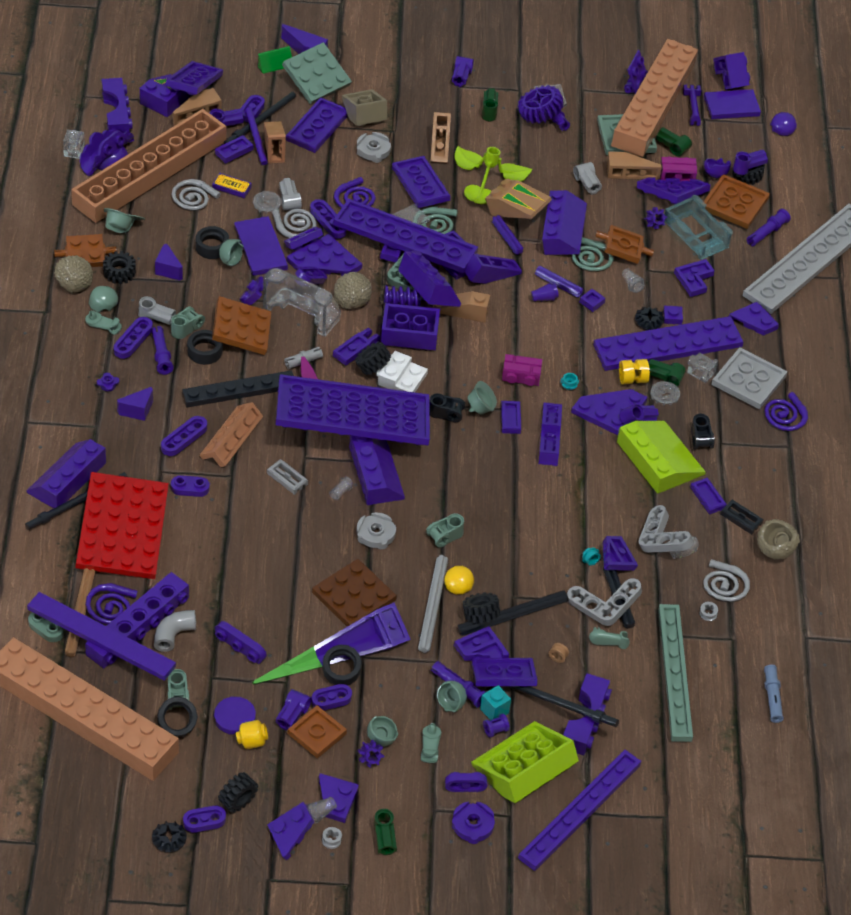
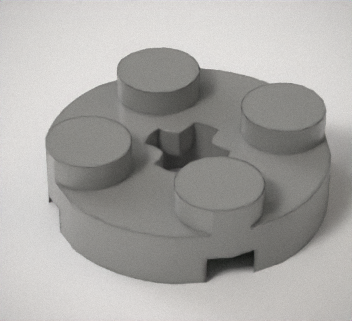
[357,132,391,163]
[357,512,396,549]

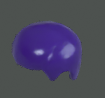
[770,112,797,136]
[703,158,731,178]

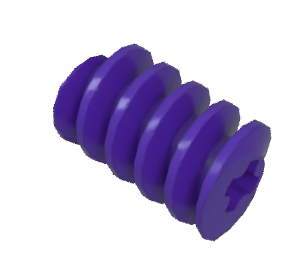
[384,285,421,307]

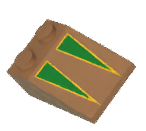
[485,179,552,219]

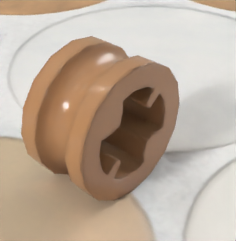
[549,643,569,663]

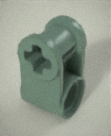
[171,306,205,339]
[426,513,464,547]
[168,669,189,710]

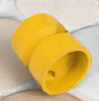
[619,359,650,384]

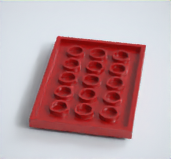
[75,472,169,579]

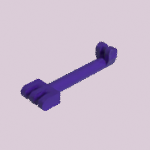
[683,85,701,126]

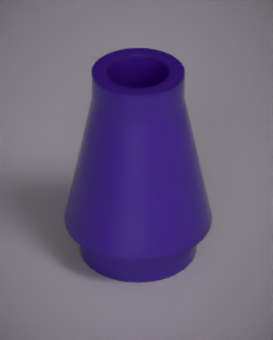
[531,283,559,302]

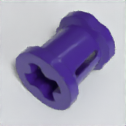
[483,713,510,738]

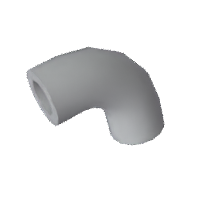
[154,610,196,652]

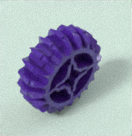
[518,85,564,124]

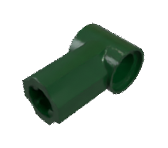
[482,88,498,121]
[656,127,692,157]
[649,359,686,387]
[374,808,397,855]

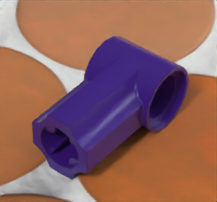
[452,56,474,87]
[209,109,244,126]
[733,150,768,175]
[620,404,659,425]
[276,689,312,731]

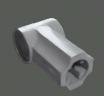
[573,162,602,195]
[279,178,302,210]
[138,296,176,325]

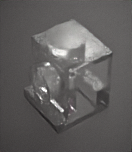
[687,352,718,383]

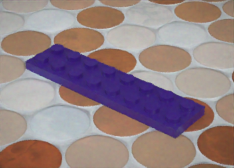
[333,199,478,273]
[593,316,743,371]

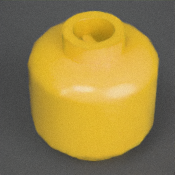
[236,720,268,749]

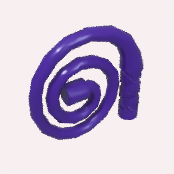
[334,177,376,208]
[764,392,808,431]
[85,583,138,624]

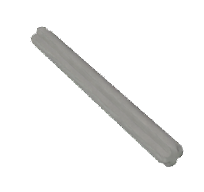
[418,555,448,653]

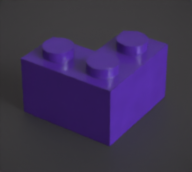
[713,52,750,90]

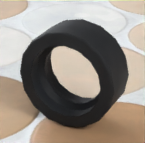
[195,226,229,259]
[187,330,223,365]
[322,644,362,685]
[157,697,198,738]

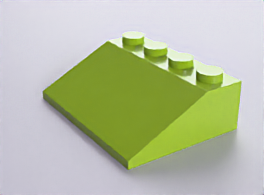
[617,421,706,494]
[471,721,579,803]

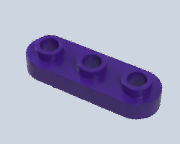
[310,199,347,238]
[295,267,328,285]
[114,317,153,359]
[161,416,207,456]
[215,621,267,663]

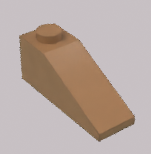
[173,88,222,126]
[430,112,451,164]
[607,151,661,180]
[433,291,490,322]

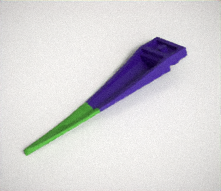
[252,603,411,684]

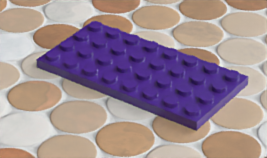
[275,374,430,445]

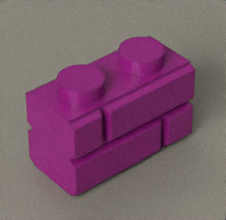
[660,157,697,181]
[502,354,543,386]

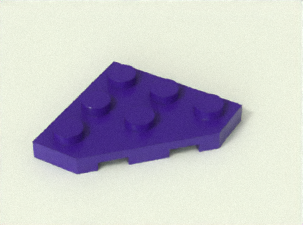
[637,177,710,204]
[287,234,363,276]
[571,389,648,435]

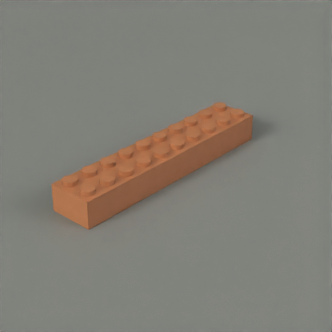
[611,39,698,157]
[71,109,226,223]
[0,637,179,781]

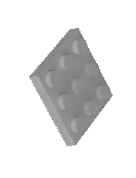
[711,347,787,409]

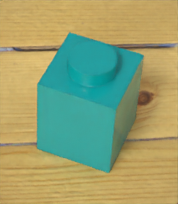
[480,685,511,720]

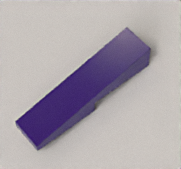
[538,402,562,466]

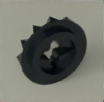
[635,306,664,330]
[152,821,187,852]

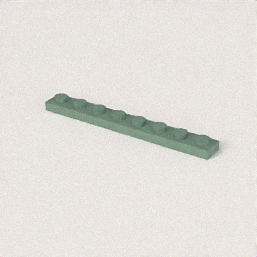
[658,604,693,742]

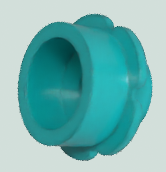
[561,373,579,390]
[582,547,601,566]

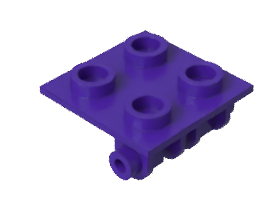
[624,50,648,94]

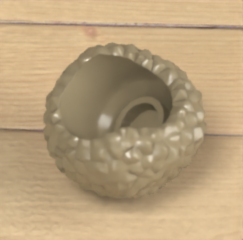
[54,255,93,293]
[334,272,372,309]
[757,519,800,559]

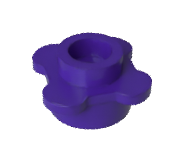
[97,373,119,392]

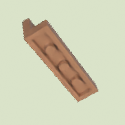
[199,402,263,467]

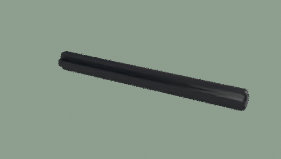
[457,590,568,636]

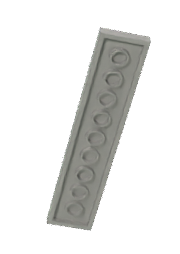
[742,204,851,314]

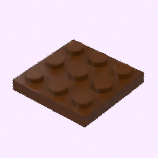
[312,559,397,627]

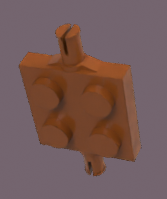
[595,225,654,264]
[54,234,116,267]

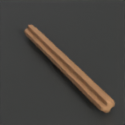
[64,568,95,657]

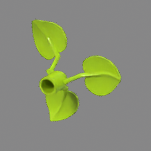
[455,146,532,204]

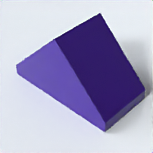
[155,244,183,280]
[117,387,153,421]

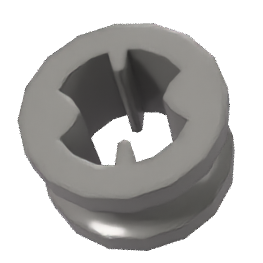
[700,602,718,621]
[322,827,342,849]

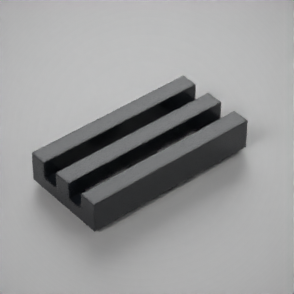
[720,499,764,535]

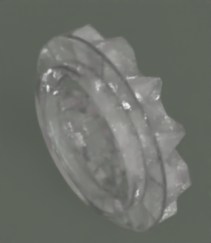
[253,191,281,213]
[650,381,680,406]

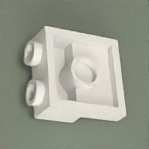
[377,351,428,392]

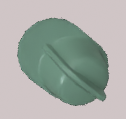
[103,208,145,233]
[467,381,497,415]

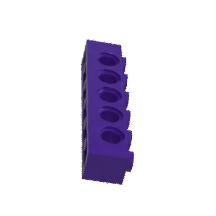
[85,572,189,669]

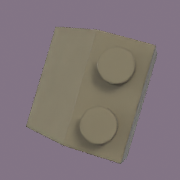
[342,89,387,126]

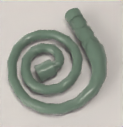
[413,207,458,234]
[572,237,614,271]

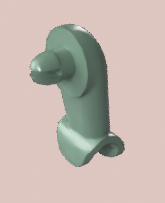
[85,310,122,335]
[589,627,630,649]
[421,723,441,763]

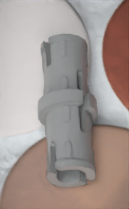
[284,346,323,369]

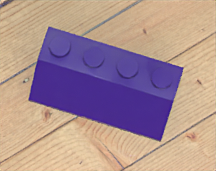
[542,190,587,255]
[398,250,461,307]
[349,435,405,505]
[26,439,106,509]

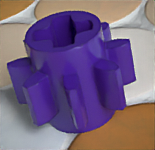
[644,207,667,229]
[357,740,385,767]

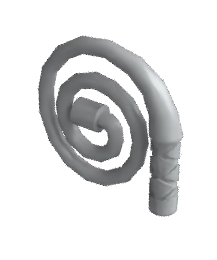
[171,179,221,210]
[272,208,316,238]
[703,559,750,602]

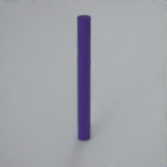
[245,107,268,165]

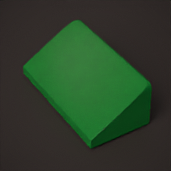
[258,46,292,74]

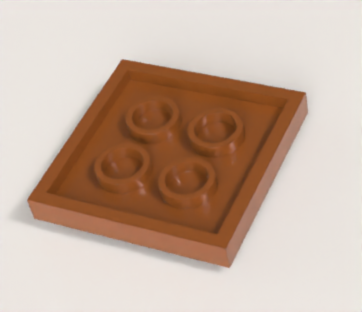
[700,175,770,229]
[212,296,271,355]

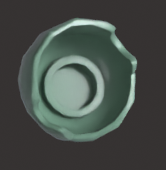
[219,239,244,266]
[88,286,118,313]
[437,681,467,712]
[367,716,398,747]

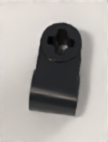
[429,393,465,423]
[690,413,714,449]

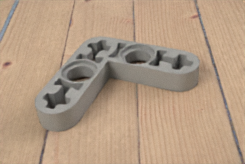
[639,505,694,553]
[567,578,642,626]

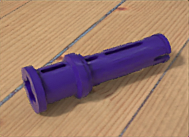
[746,209,791,247]
[151,326,174,375]
[431,661,486,708]

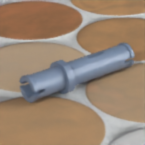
[764,665,784,723]

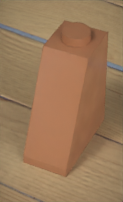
[264,121,286,163]

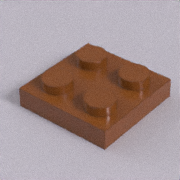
[287,705,347,759]

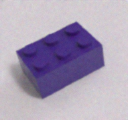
[381,303,440,350]

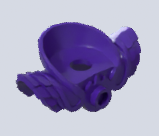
[80,128,134,176]

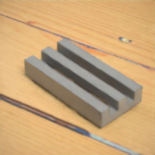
[267,459,308,495]

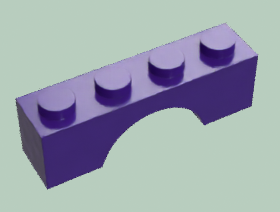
[102,78,133,133]
[563,673,612,756]

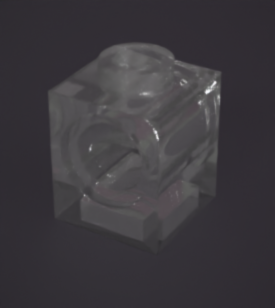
[63,129,85,159]

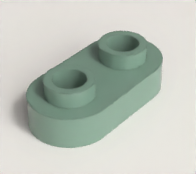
[28,612,64,642]

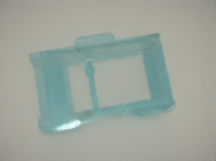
[664,195,733,260]

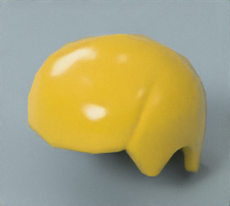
[444,566,474,594]

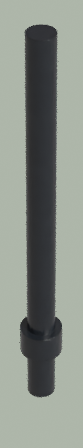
[224,92,296,144]
[25,472,128,530]
[509,686,619,727]

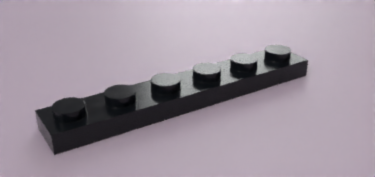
[182,370,294,408]

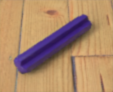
[492,215,523,255]
[535,266,583,297]

